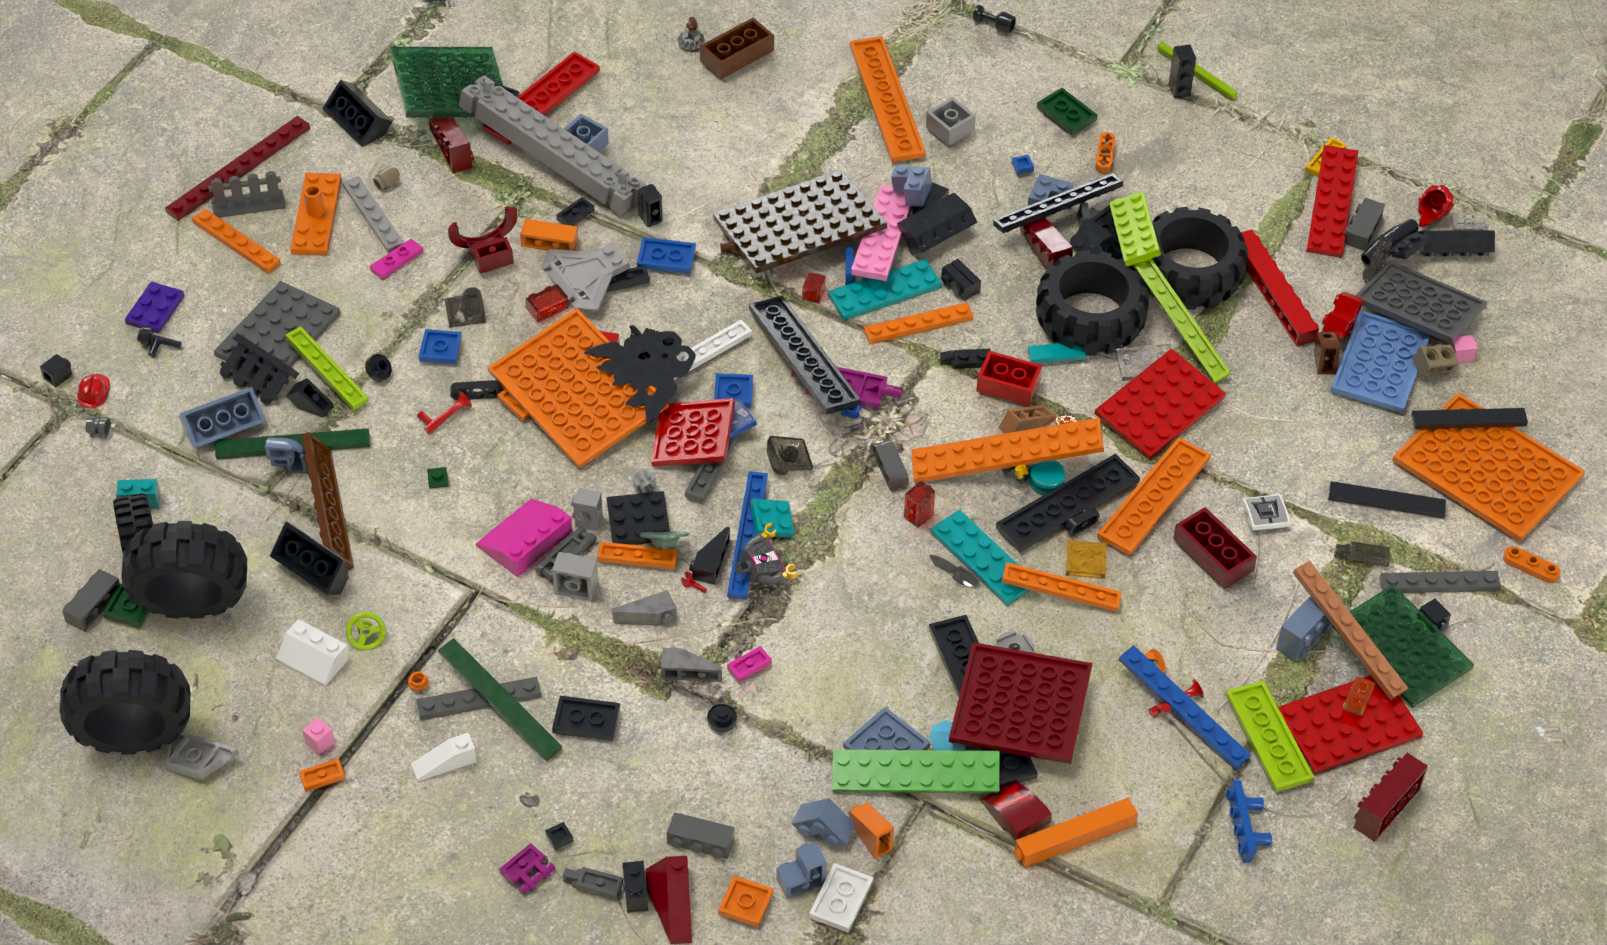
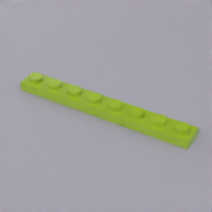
[1134,258,1231,384]

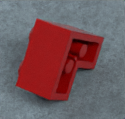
[1322,291,1365,338]

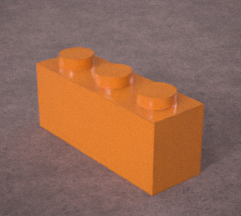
[520,219,578,251]

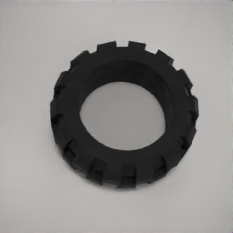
[1146,207,1248,310]
[1036,250,1149,356]
[121,521,248,619]
[59,650,191,755]

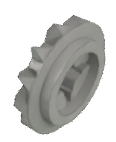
[678,30,705,50]

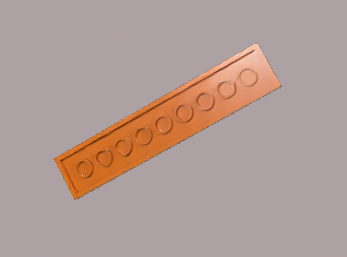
[850,36,926,163]
[911,418,1104,483]

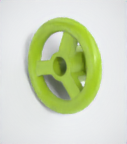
[346,612,386,650]

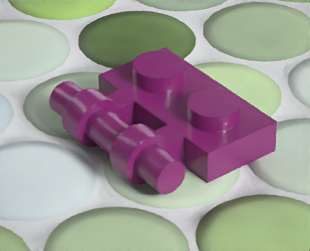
[499,843,555,895]

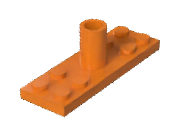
[290,173,342,255]

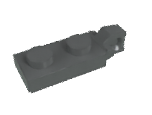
[563,867,623,900]

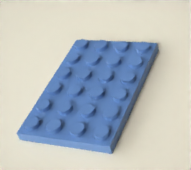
[1330,310,1431,414]

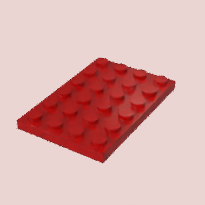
[1094,348,1226,460]
[1278,675,1423,775]

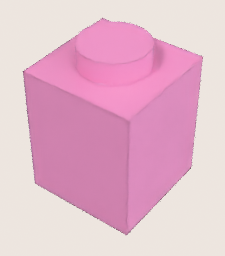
[1449,335,1478,362]
[303,718,335,756]

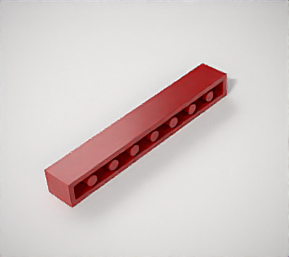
[1241,229,1319,346]

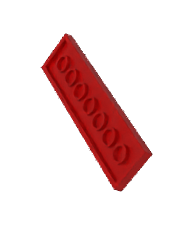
[482,51,600,145]
[1306,145,1359,258]

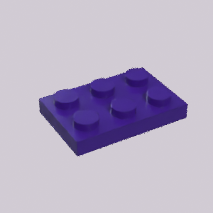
[125,281,185,334]

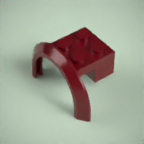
[448,206,517,274]

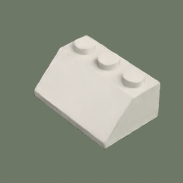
[276,619,349,687]

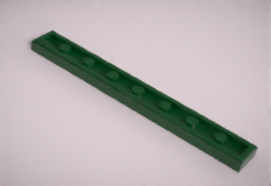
[215,428,370,459]
[438,638,562,761]

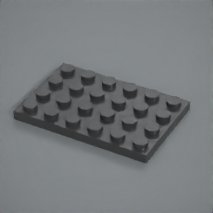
[1355,261,1487,344]
[214,281,341,382]

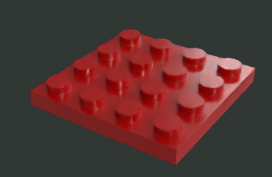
[651,398,735,467]

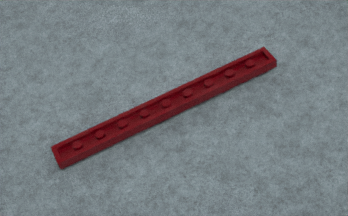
[165,115,310,221]

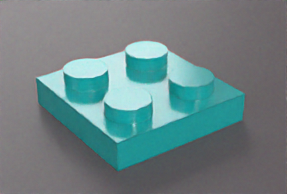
[750,498,794,538]

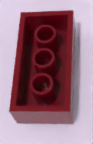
[1173,507,1257,589]
[1354,752,1428,842]

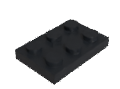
[552,695,621,741]

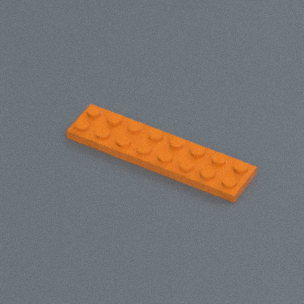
[1097,437,1211,556]

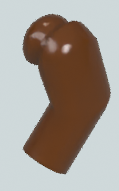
[686,16,698,31]
[720,242,742,256]

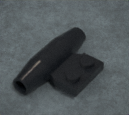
[1361,219,1429,266]

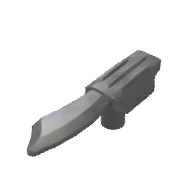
[929,554,981,588]

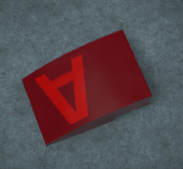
[980,782,1052,840]

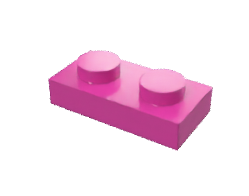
[727,646,772,683]

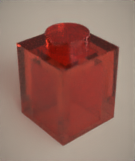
[802,272,826,304]

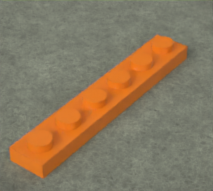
[192,209,281,274]
[863,302,973,345]
[1002,562,1122,612]

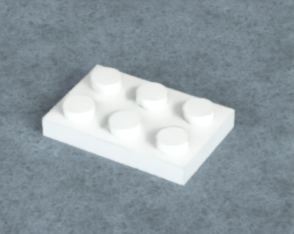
[809,863,873,933]

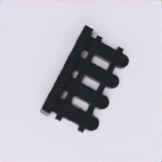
[220,333,299,405]

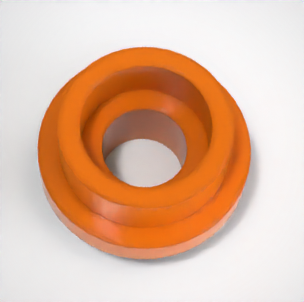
[408,671,429,691]

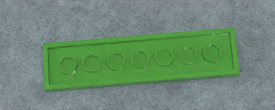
[832,749,999,794]

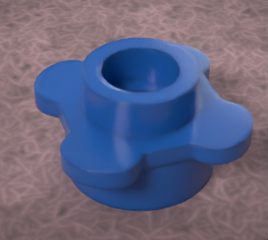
[841,405,861,419]

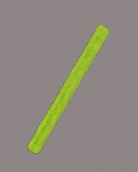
[1157,42,1238,100]

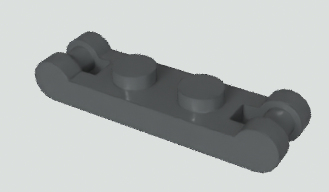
[536,526,597,582]

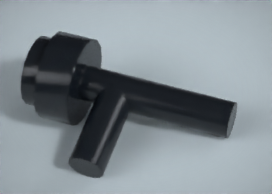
[137,326,182,357]

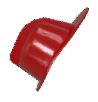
[77,374,110,409]

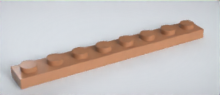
[1292,561,1408,700]

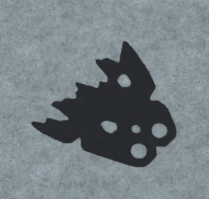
[584,331,696,422]

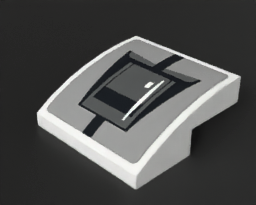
[1242,494,1291,531]

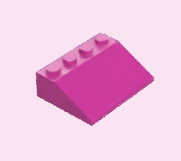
[476,499,573,577]

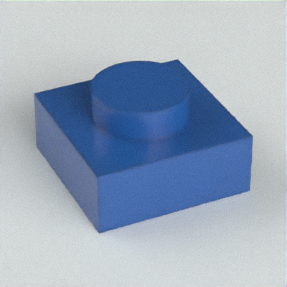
[1011,155,1034,175]

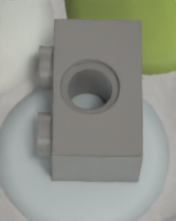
[571,488,603,531]

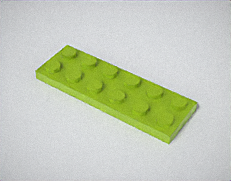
[1109,191,1161,267]
[1226,680,1314,793]

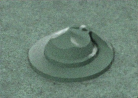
[640,531,689,550]

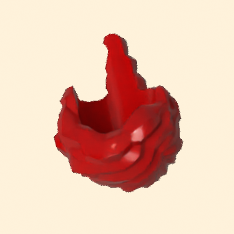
[1418,185,1455,227]

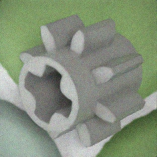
[632,470,656,493]

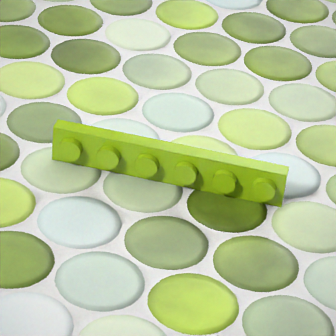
[286,326,369,411]

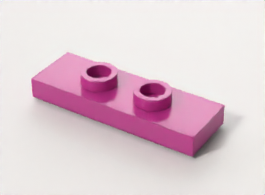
[370,239,423,279]

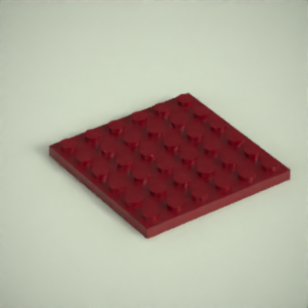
[949,642,1093,764]

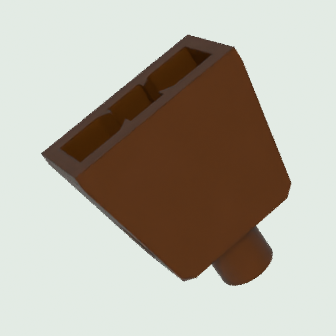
[1314,331,1341,374]

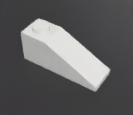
[411,733,477,782]

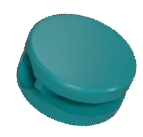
[1029,460,1066,495]

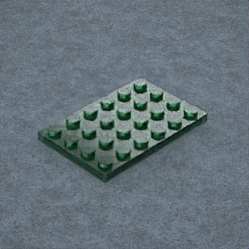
[1332,584,1474,708]

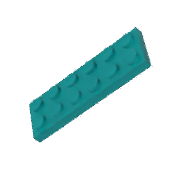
[828,259,942,321]
[930,509,1031,606]

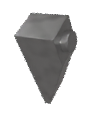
[612,590,677,626]
[661,647,722,682]

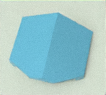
[929,721,967,751]

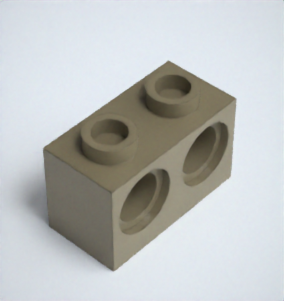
[1412,344,1459,376]

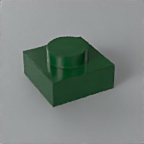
[427,467,448,489]

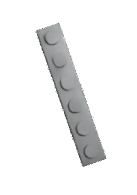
[342,176,404,253]

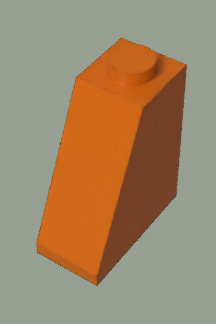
[849,802,894,859]

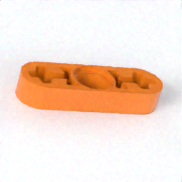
[1095,132,1115,174]

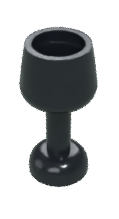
[973,5,1016,33]

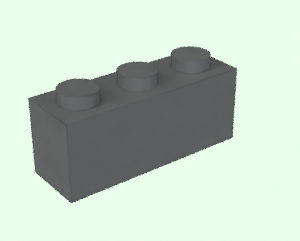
[1344,198,1385,251]
[62,569,120,632]
[667,812,735,859]

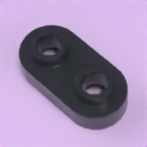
[1065,508,1100,536]

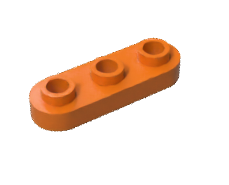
[1503,546,1561,583]

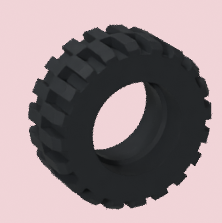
[113,493,153,553]

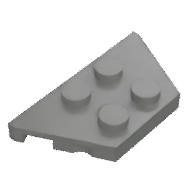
[165,732,239,780]

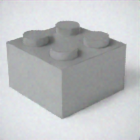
[926,97,976,146]
[552,552,599,601]

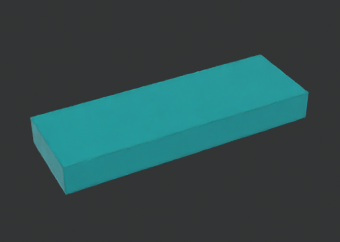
[1027,343,1086,364]

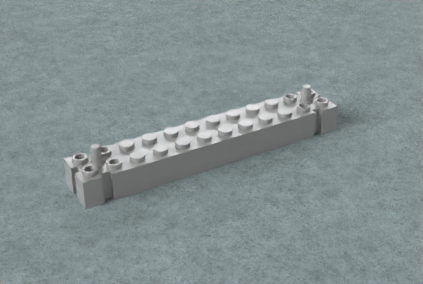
[459,75,646,216]

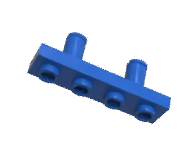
[1226,780,1272,863]

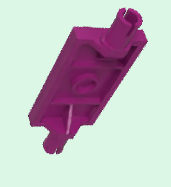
[791,367,903,409]

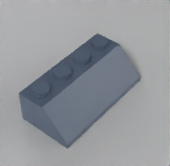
[179,387,266,449]

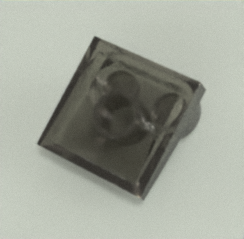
[444,287,486,328]
[766,435,813,475]

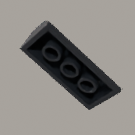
[323,80,393,147]
[897,193,978,255]
[1416,230,1495,256]
[270,522,349,595]

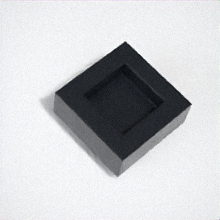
[545,822,574,850]

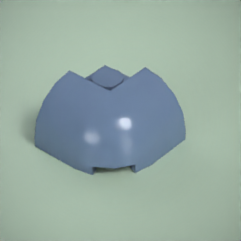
[265,437,308,474]

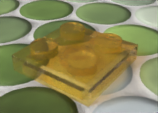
[1066,540,1107,579]

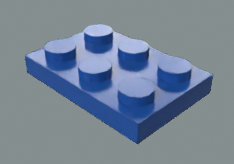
[637,237,696,274]

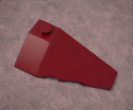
[645,856,692,944]

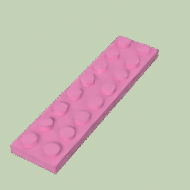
[851,185,911,281]

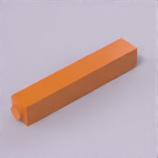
[1013,797,1138,868]

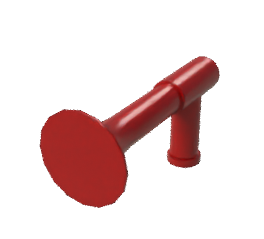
[417,392,472,434]
[1148,679,1204,717]

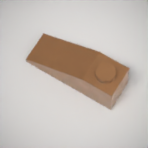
[998,405,1056,434]

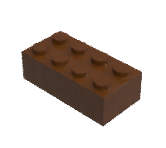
[700,17,774,79]

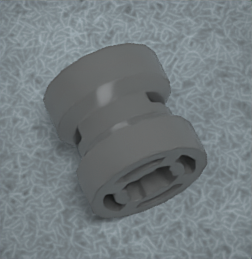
[86,415,111,436]

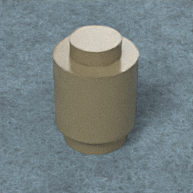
[373,166,400,190]

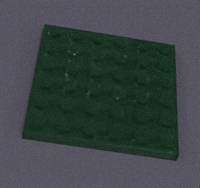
[390,47,504,118]

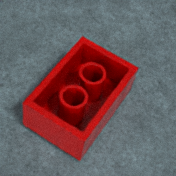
[976,351,1043,407]

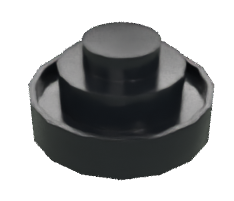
[365,354,392,382]
[707,704,737,733]

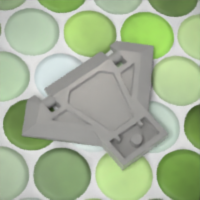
[542,243,630,311]

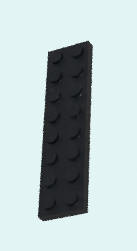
[996,453,1140,552]

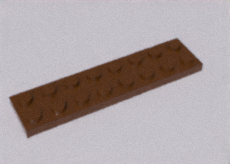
[302,432,354,570]

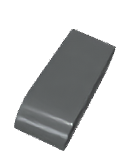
[872,440,909,489]

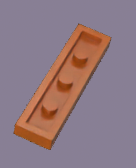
[597,542,678,570]

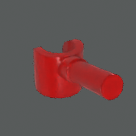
[681,571,707,593]

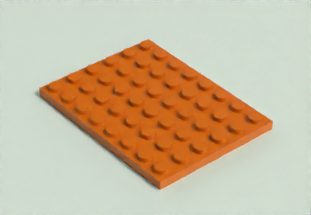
[487,308,669,469]
[1392,393,1585,542]

